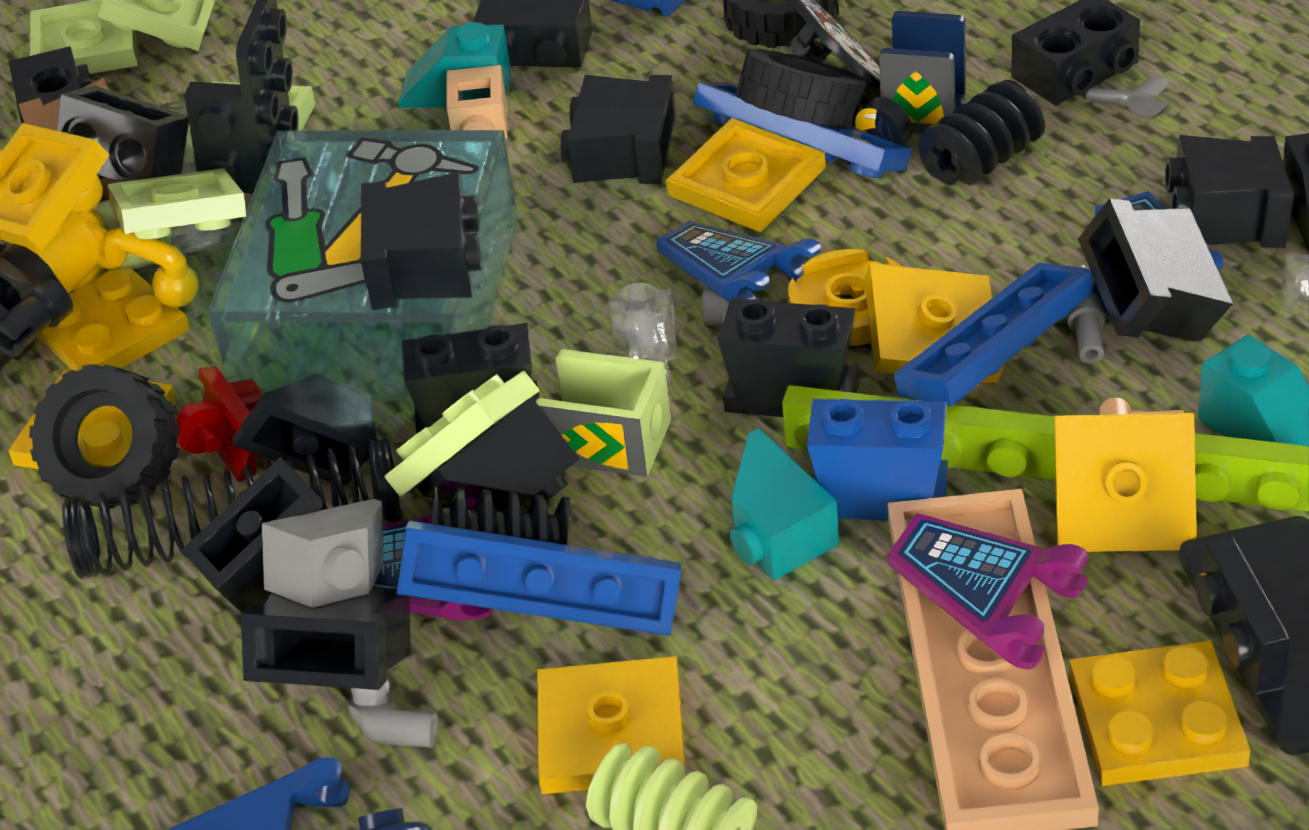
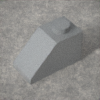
[262,499,383,608]

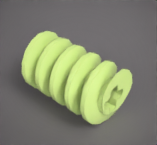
[586,743,757,830]

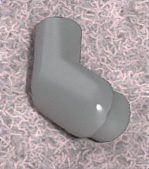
[348,680,439,748]

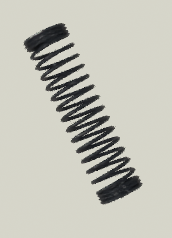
[62,437,402,580]

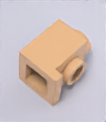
[447,65,508,148]

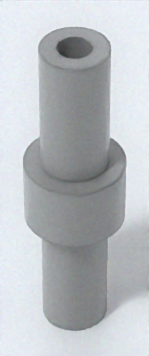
[1066,265,1105,364]

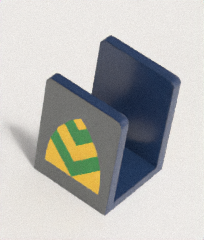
[879,11,966,134]

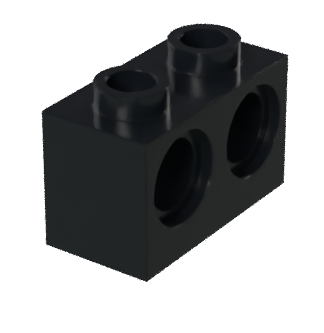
[1011,0,1140,106]
[57,85,189,182]

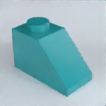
[398,22,512,108]
[1198,334,1309,446]
[730,428,839,581]

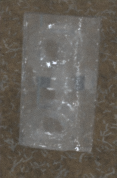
[608,283,677,387]

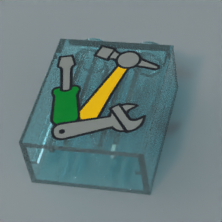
[208,130,518,403]

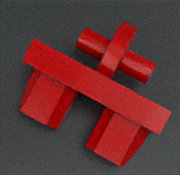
[175,366,264,482]

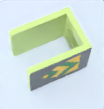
[535,349,671,477]

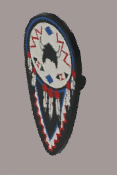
[788,0,880,91]

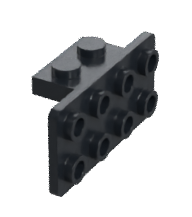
[184,0,303,235]
[1179,516,1309,755]

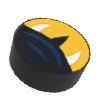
[854,97,913,145]

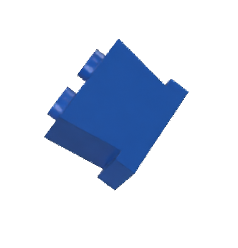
[807,399,948,520]

